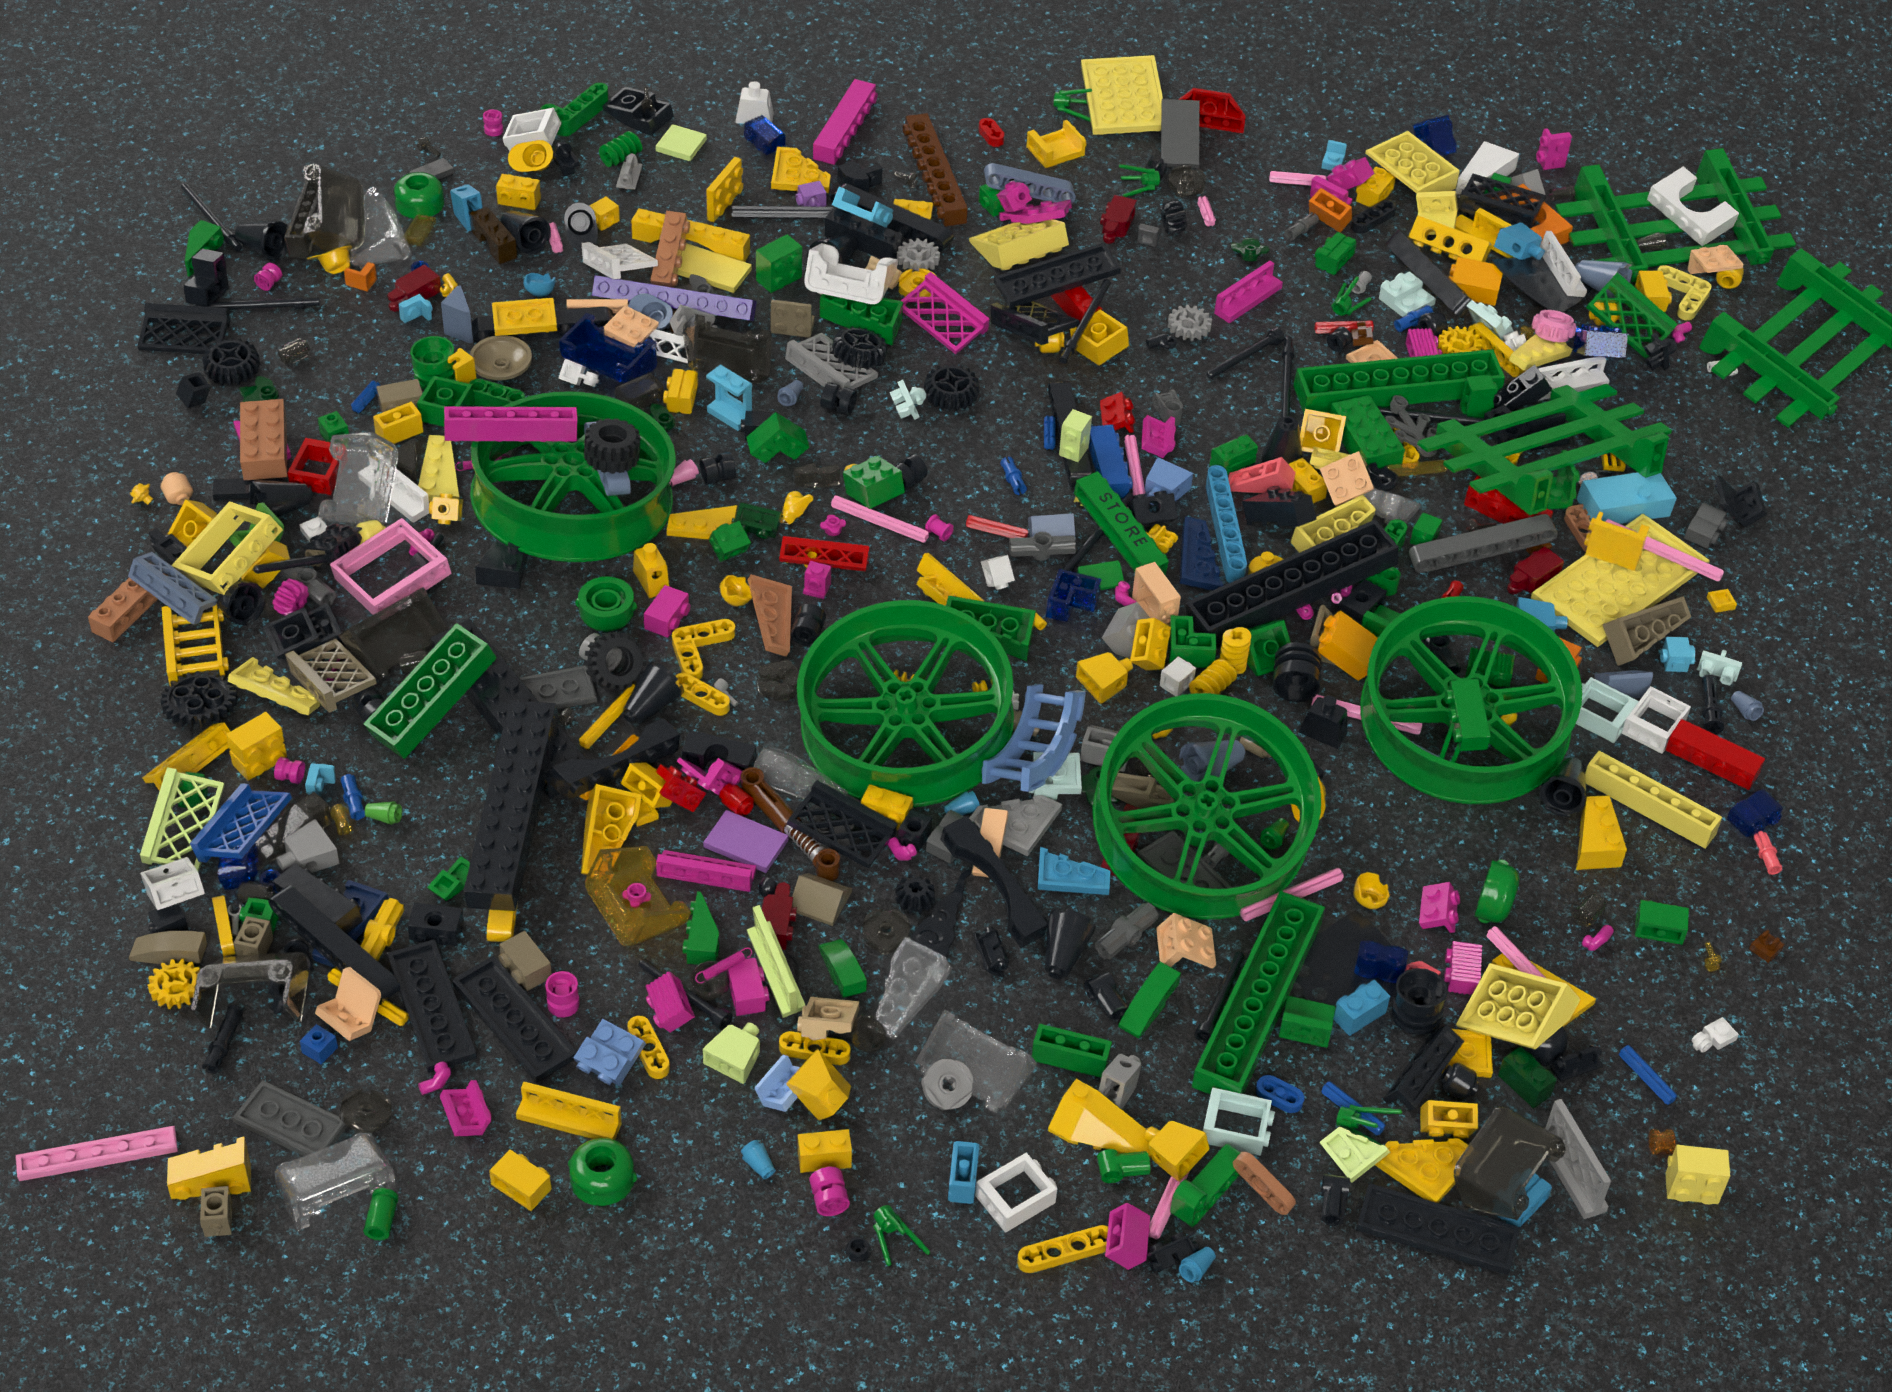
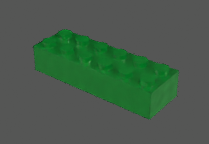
[364,623,497,759]

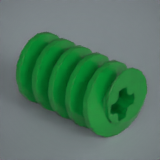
[599,131,643,167]

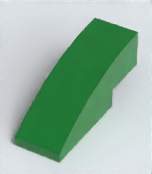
[819,939,867,998]
[1118,962,1181,1039]

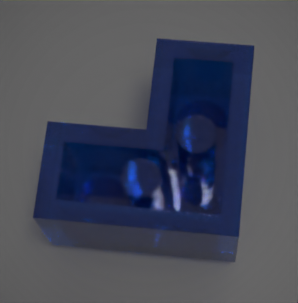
[1412,115,1457,156]
[1046,569,1102,622]

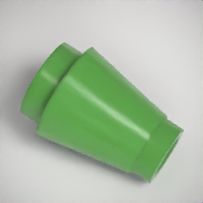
[365,801,402,825]

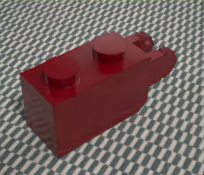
[1100,195,1137,244]
[387,264,441,312]
[1507,547,1564,595]
[762,882,797,950]

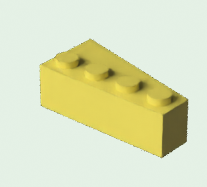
[1291,495,1376,553]

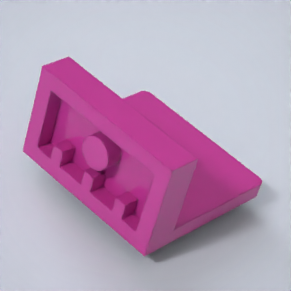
[677,757,742,795]

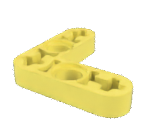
[1657,265,1712,320]

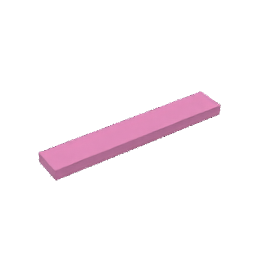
[16,1126,178,1181]

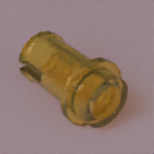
[330,804,353,835]

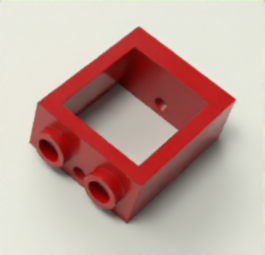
[287,438,348,495]

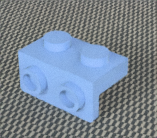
[755,1055,800,1112]

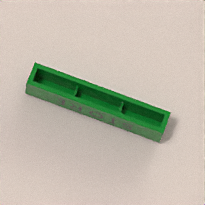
[1074,471,1169,575]

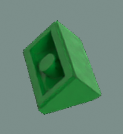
[1077,560,1124,593]

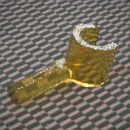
[1520,325,1535,340]
[1705,942,1722,972]

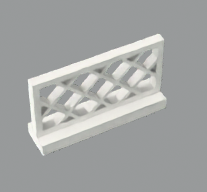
[582,242,658,279]

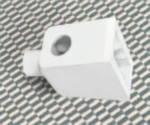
[736,82,774,126]

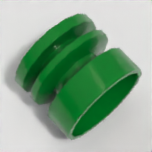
[410,336,456,390]

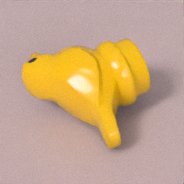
[780,491,813,524]

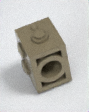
[234,916,273,966]
[200,1186,232,1237]

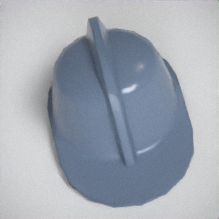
[628,294,673,331]

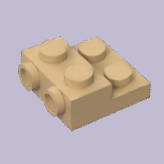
[797,997,859,1040]

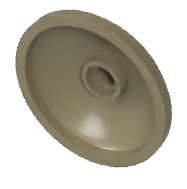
[469,335,532,381]

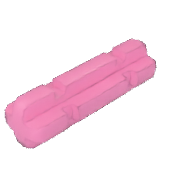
[1197,196,1216,227]
[549,222,563,253]

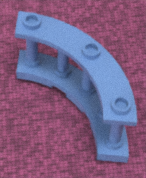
[982,684,1086,792]

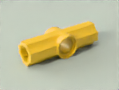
[360,898,404,961]

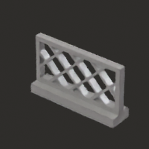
[785,333,878,389]
[1535,1099,1611,1219]

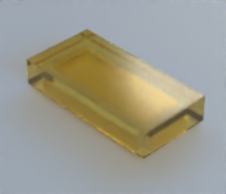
[402,214,436,246]

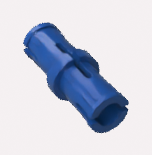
[1394,305,1433,332]
[1000,457,1027,495]
[340,774,365,820]

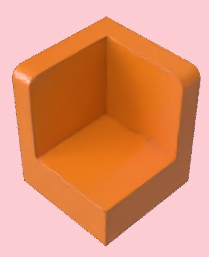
[344,262,377,292]

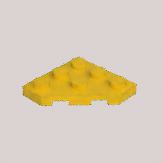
[771,147,831,193]
[1375,1138,1480,1203]

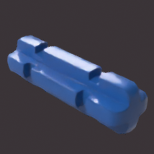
[351,381,380,413]
[1044,416,1056,450]

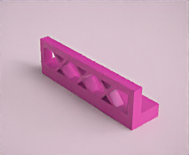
[1214,261,1283,323]
[656,850,756,892]

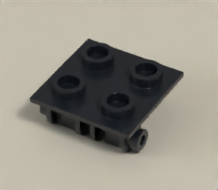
[303,524,362,562]

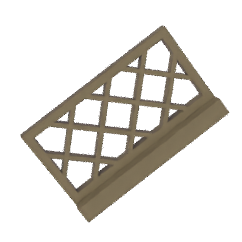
[285,639,377,713]

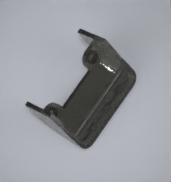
[191,952,310,1028]

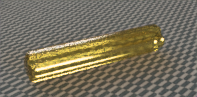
[1387,460,1447,477]

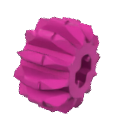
[272,578,309,616]

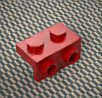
[1100,392,1135,433]
[656,764,706,812]

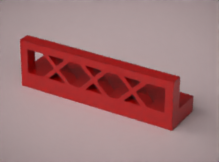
[779,536,870,572]

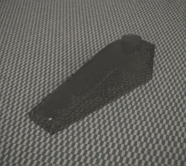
[240,792,332,873]

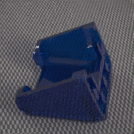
[559,312,657,383]

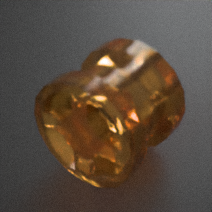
[1649,1129,1676,1155]

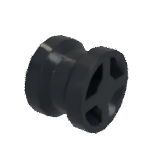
[1326,326,1352,352]

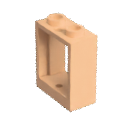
[1132,562,1181,626]

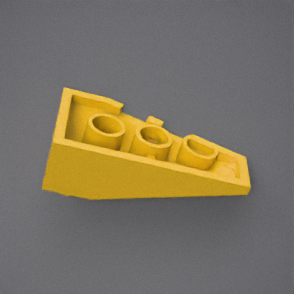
[581,784,642,879]
[1048,1079,1151,1158]

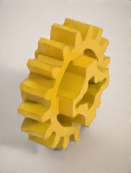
[1438,326,1482,354]
[148,959,204,1009]

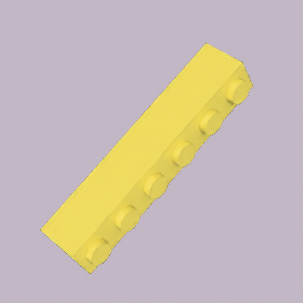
[1585,751,1722,849]

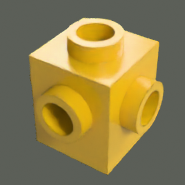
[429,493,463,525]

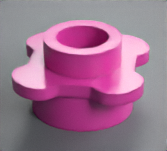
[820,515,846,536]
[622,883,651,908]

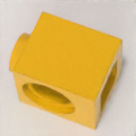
[590,197,620,231]

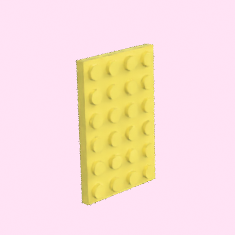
[1081,55,1163,135]

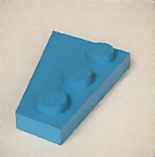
[1038,847,1110,895]

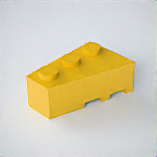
[1576,795,1627,870]

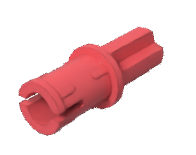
[1753,831,1782,875]

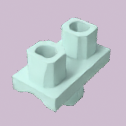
[890,380,926,420]
[1697,650,1742,686]

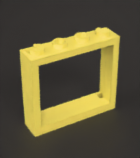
[171,501,283,595]

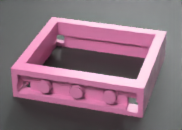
[330,518,452,621]

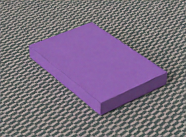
[703,810,788,873]

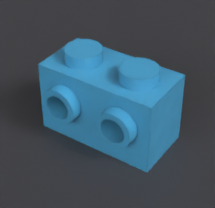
[1333,980,1391,1036]

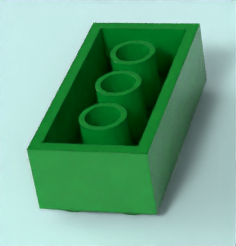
[1330,395,1405,470]

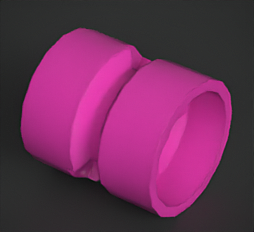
[545,971,580,1018]
[809,1167,850,1216]

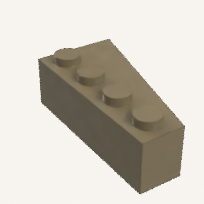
[1603,596,1691,666]

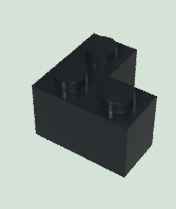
[184,249,229,307]

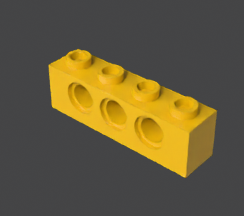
[1409,215,1492,262]

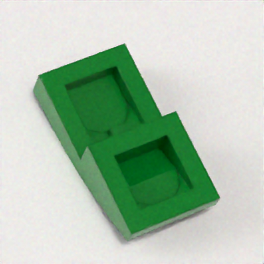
[427,856,470,901]

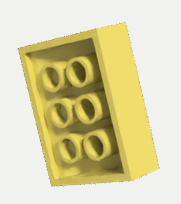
[1365,131,1460,193]
[969,219,1069,270]
[1456,963,1581,1049]

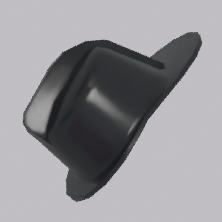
[564,203,598,250]

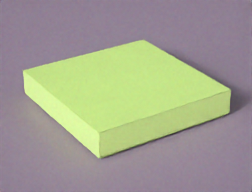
[656,124,707,161]

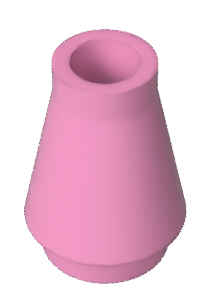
[669,459,699,487]

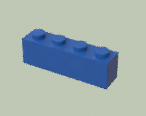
[1088,425,1133,499]

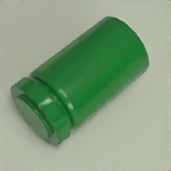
[363,1188,399,1240]

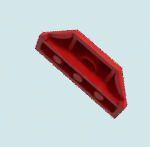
[1178,88,1246,133]

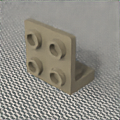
[771,300,815,338]

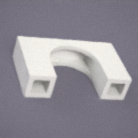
[1647,166,1739,246]

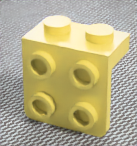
[1416,191,1458,235]

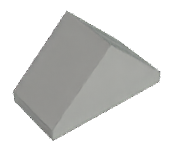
[1510,169,1546,195]

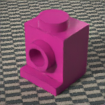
[803,561,831,599]

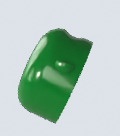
[394,172,444,219]
[575,577,637,632]
[1474,860,1520,923]
[568,1138,637,1206]

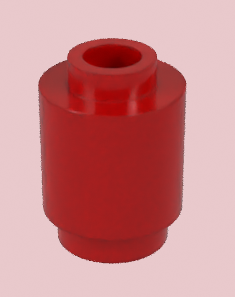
[719,783,754,816]

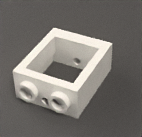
[503,108,561,152]
[1622,686,1691,754]
[140,857,205,910]
[975,1152,1057,1233]

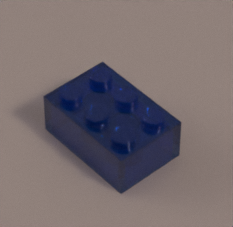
[1573,324,1628,358]

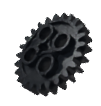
[160,671,238,728]

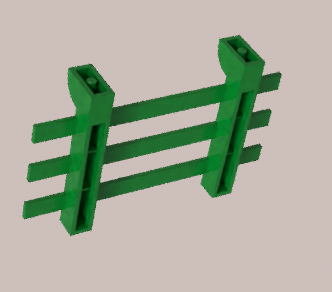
[1555,148,1796,282]
[1699,248,1892,428]
[1417,384,1672,515]

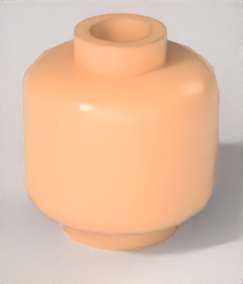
[160,472,193,505]

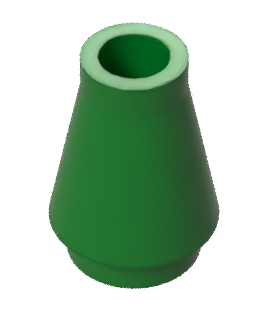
[1260,818,1289,849]

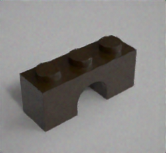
[470,207,517,264]

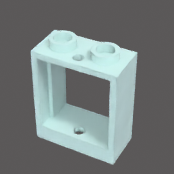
[1576,677,1639,743]
[1203,1087,1275,1156]

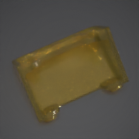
[585,846,691,947]

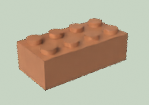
[240,399,287,480]

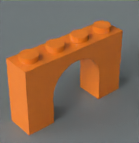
[1492,184,1573,245]

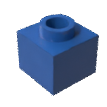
[300,1024,338,1064]

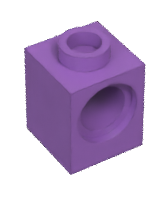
[795,181,826,206]

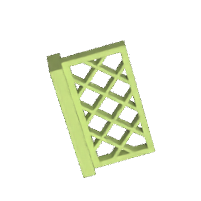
[140,767,225,872]
[747,905,806,1018]

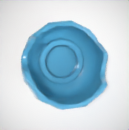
[523,273,556,297]

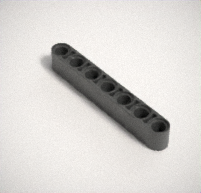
[1408,514,1558,573]

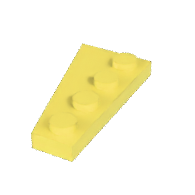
[1509,334,1573,371]
[418,435,459,501]
[228,657,320,715]

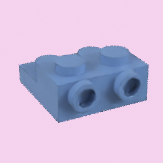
[573,1019,646,1086]

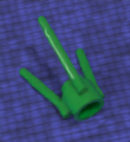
[1054,88,1092,122]
[1119,164,1160,197]
[1331,276,1371,316]
[1336,1105,1402,1145]
[873,1205,930,1266]

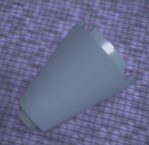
[1575,260,1632,298]
[1179,740,1245,782]

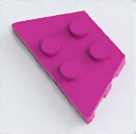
[999,200,1072,224]

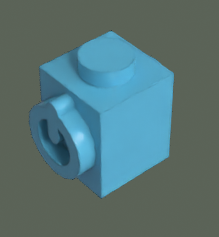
[1660,637,1695,672]

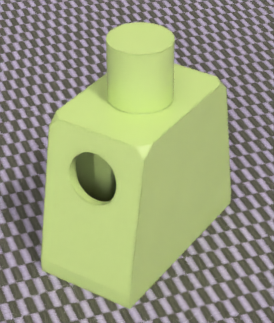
[703,1023,760,1084]

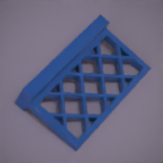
[190,784,292,863]

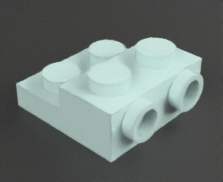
[1379,271,1436,317]
[1467,300,1514,341]
[1029,752,1082,800]

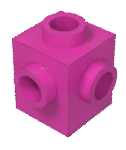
[997,181,1032,212]

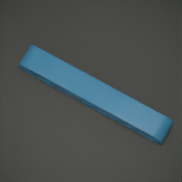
[1206,465,1247,583]

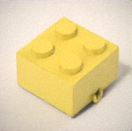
[1666,1145,1730,1205]

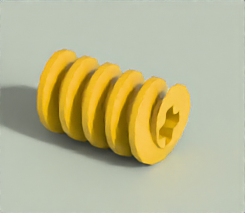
[1220,627,1251,674]
[1189,658,1237,695]

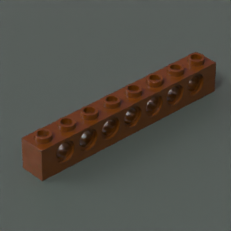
[903,113,968,226]

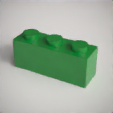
[1445,679,1491,751]
[1031,1024,1112,1078]

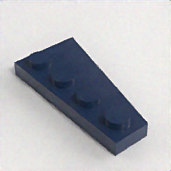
[1179,516,1223,591]
[312,880,389,968]

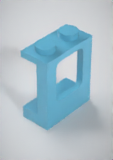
[832,187,893,228]
[706,364,752,431]

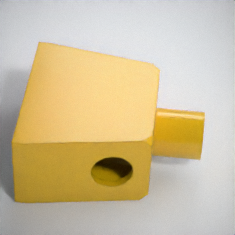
[633,543,669,599]
[1076,652,1133,704]
[1144,1121,1210,1182]

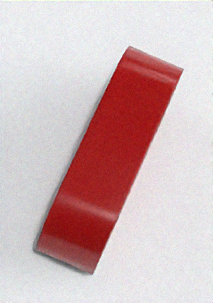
[979,118,1004,147]

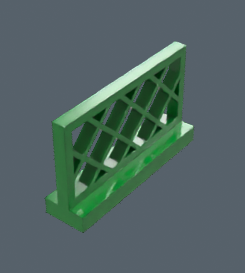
[1586,272,1678,359]

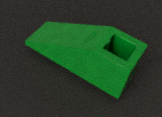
[185,220,224,277]
[683,891,719,966]

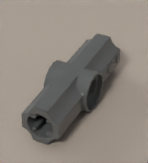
[1009,532,1076,561]
[280,558,336,606]
[1095,902,1159,960]

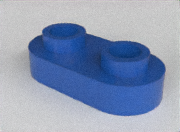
[1256,1075,1304,1113]

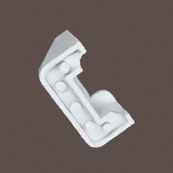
[804,243,898,304]

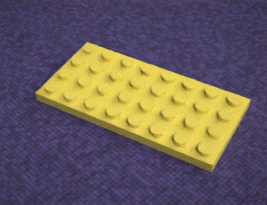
[1531,514,1710,647]

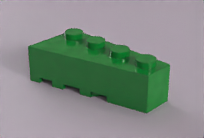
[820,294,903,346]
[946,596,1036,661]

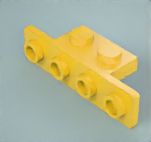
[1455,208,1515,258]
[916,553,984,605]

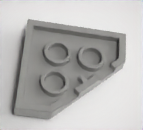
[969,795,1062,856]

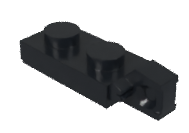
[149,528,187,565]

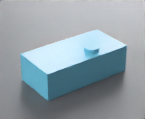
[1577,472,1677,524]

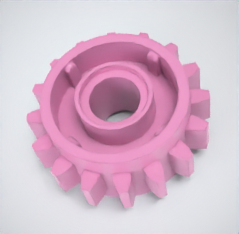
[1532,310,1577,342]

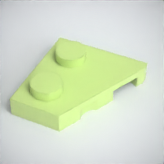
[1320,1127,1390,1182]

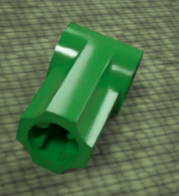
[1097,1149,1150,1183]

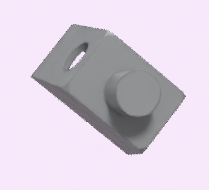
[276,819,339,873]
[1099,1054,1141,1110]

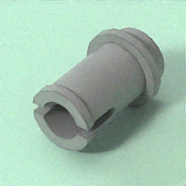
[1352,271,1372,294]

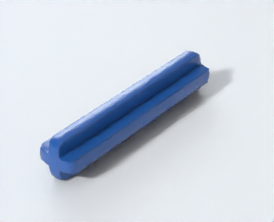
[1619,1045,1677,1105]
[1321,1081,1386,1136]

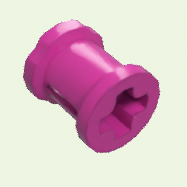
[925,514,954,542]

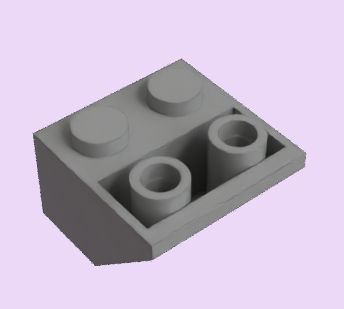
[1102,602,1150,659]
[1080,725,1128,772]

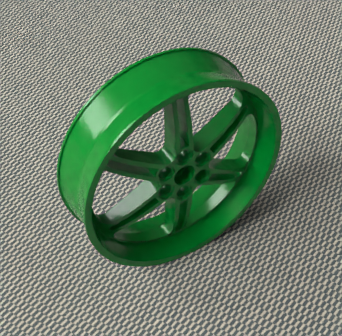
[470,391,676,562]
[1360,596,1582,805]
[797,600,1014,807]
[1092,693,1321,920]

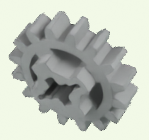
[897,238,940,272]
[1168,305,1212,341]

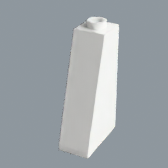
[1456,141,1519,195]

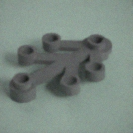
[1385,395,1437,457]

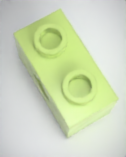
[1059,409,1092,462]

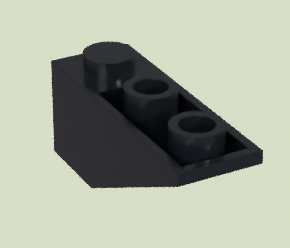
[1493,365,1552,410]

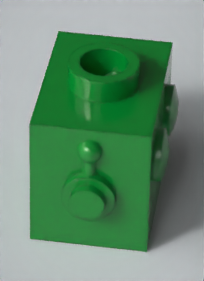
[979,184,1005,217]
[709,521,751,562]

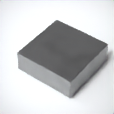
[1137,224,1160,247]

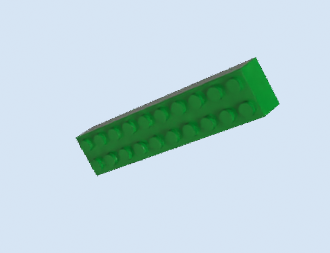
[1294,349,1505,414]
[1192,891,1325,1095]

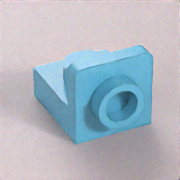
[1321,140,1347,170]
[399,294,433,323]
[305,763,336,801]

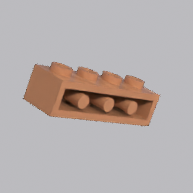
[650,211,690,288]
[88,574,168,642]

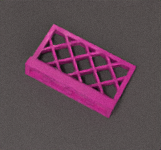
[901,272,989,355]

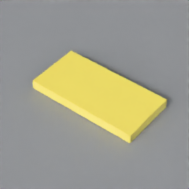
[677,243,752,293]

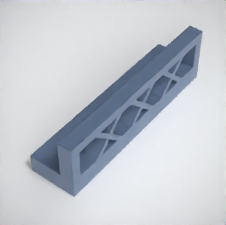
[128,552,217,625]

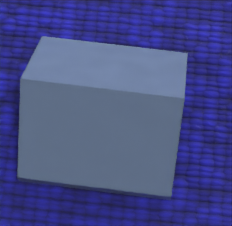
[441,285,473,343]
[1594,670,1653,699]

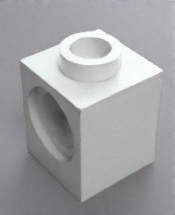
[981,555,1015,590]
[1160,656,1196,696]

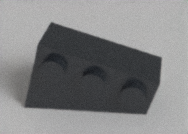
[1242,486,1317,527]

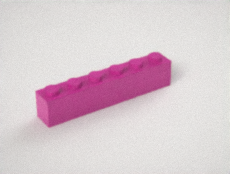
[813,79,878,165]
[444,407,577,442]

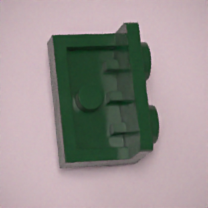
[731,502,782,539]

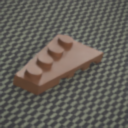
[748,574,792,657]

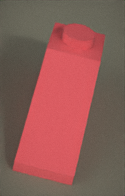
[1228,457,1296,493]

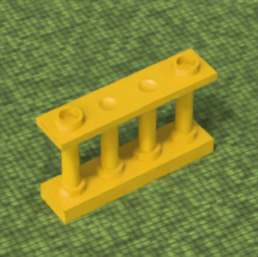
[162,603,229,686]

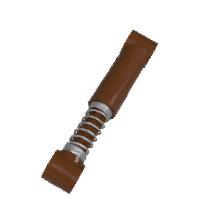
[741,767,840,881]

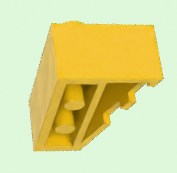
[167,1137,251,1200]

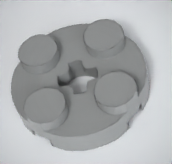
[921,1059,973,1110]

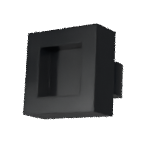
[1143,156,1167,181]

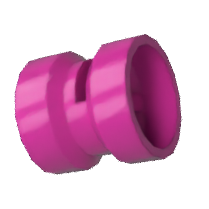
[483,109,503,136]
[254,263,282,291]
[274,757,305,784]

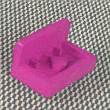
[1536,128,1572,170]
[1310,175,1352,205]
[1142,415,1176,458]
[1419,882,1460,933]
[440,1080,491,1136]

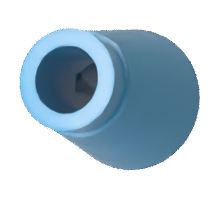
[944,791,980,816]
[741,1140,776,1179]
[1179,1247,1216,1282]

